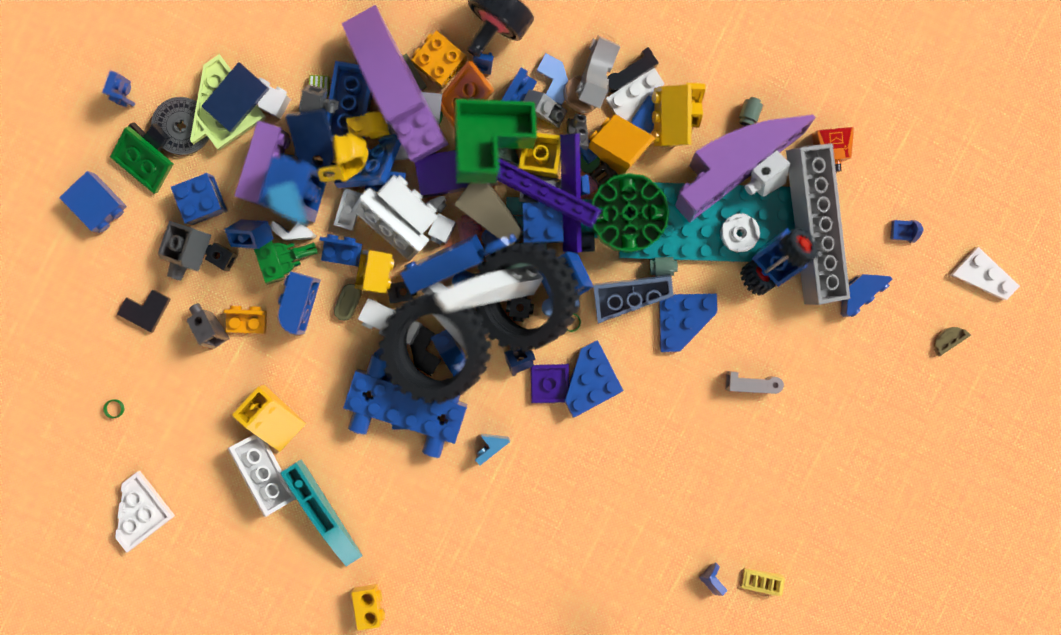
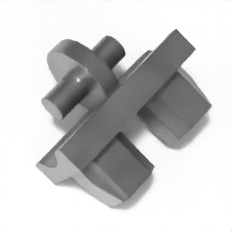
[566,114,589,150]

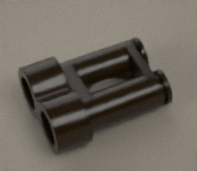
[588,161,618,189]

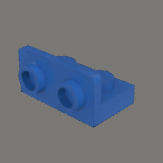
[501,67,537,101]
[102,70,135,108]
[319,234,362,267]

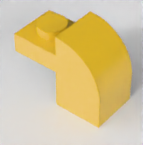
[686,83,706,128]
[346,112,390,139]

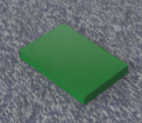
[110,127,174,194]

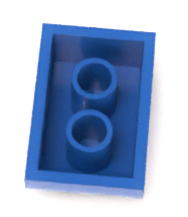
[278,271,321,335]

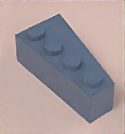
[593,275,674,324]

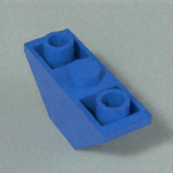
[841,274,893,317]

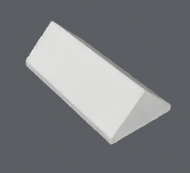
[227,434,296,517]

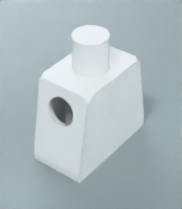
[745,151,790,197]

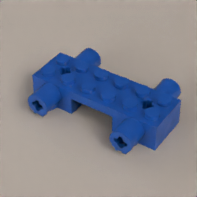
[343,355,468,458]

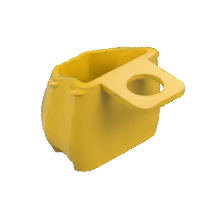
[318,134,368,182]

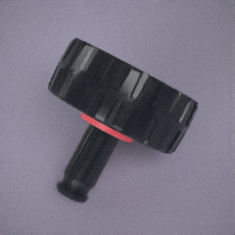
[467,0,534,58]

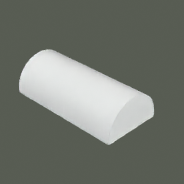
[352,187,429,261]

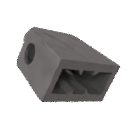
[187,303,230,349]

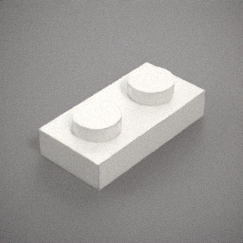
[333,188,363,231]

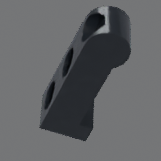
[607,47,659,93]

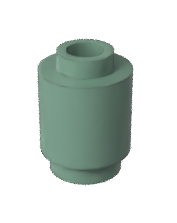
[739,97,763,126]
[650,257,678,277]

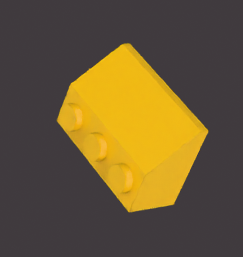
[652,84,691,147]

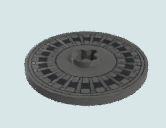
[151,97,209,155]

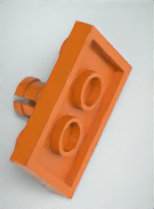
[441,61,495,127]

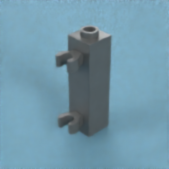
[294,84,339,159]

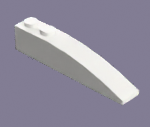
[434,265,543,312]

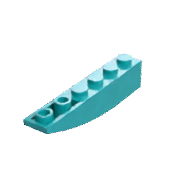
[280,459,363,566]

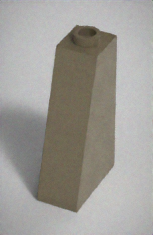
[455,183,523,246]

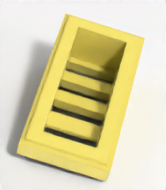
[741,568,785,596]

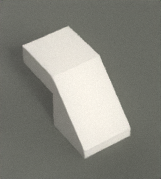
[270,221,317,241]

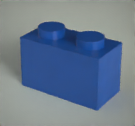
[224,219,274,249]

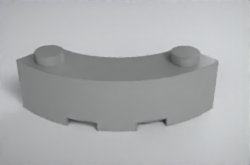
[576,35,620,108]

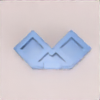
[537,53,568,106]

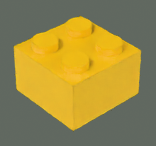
[519,133,561,179]
[355,250,394,293]

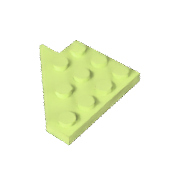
[190,54,266,150]

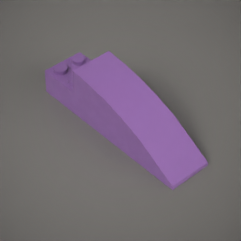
[342,4,449,163]
[675,115,816,223]

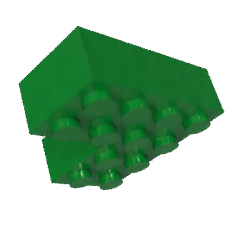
[454,99,537,183]

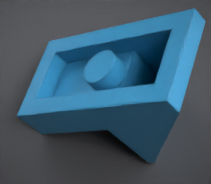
[475,434,510,466]

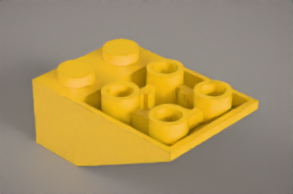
[232,385,306,452]

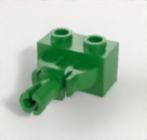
[254,240,318,285]

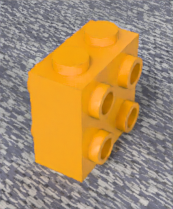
[412,30,467,89]

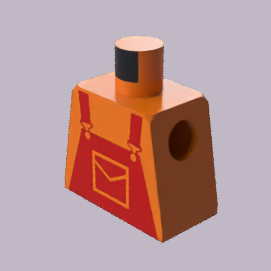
[812,127,854,173]

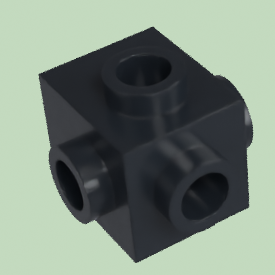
[506,296,534,322]

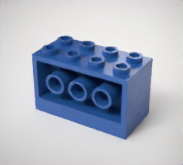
[258,155,327,223]

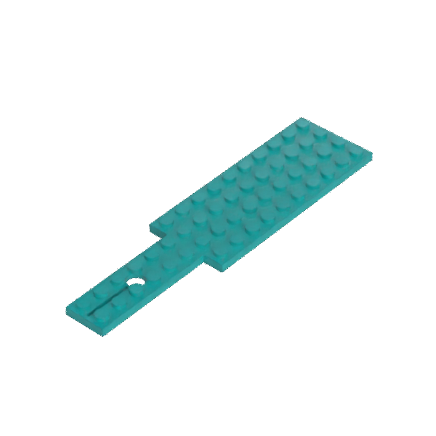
[506,182,795,262]

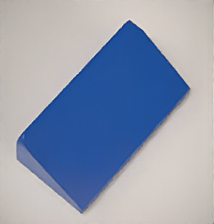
[630,95,655,134]

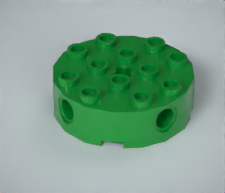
[591,173,669,253]

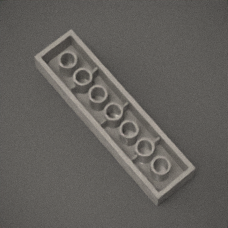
[786,143,850,305]

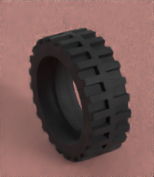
[472,242,580,352]
[379,292,491,404]

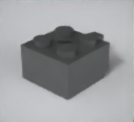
[158,220,211,281]

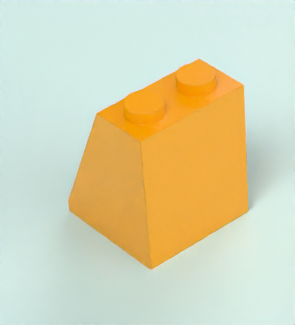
[588,114,655,175]

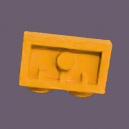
[223,305,267,334]

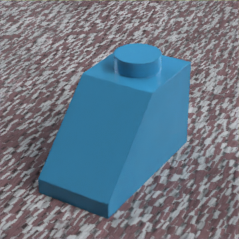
[267,182,308,225]

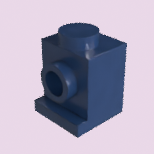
[504,348,535,376]

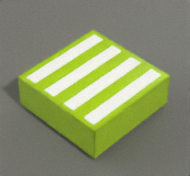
[309,75,330,96]

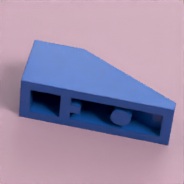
[431,330,466,376]

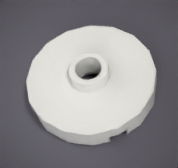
[720,214,760,252]

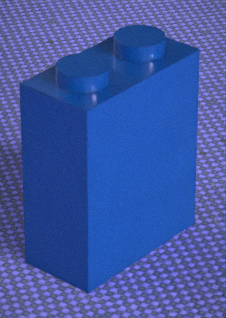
[59,171,127,233]

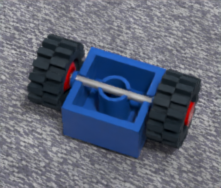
[740,228,819,296]

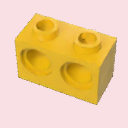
[352,584,385,631]

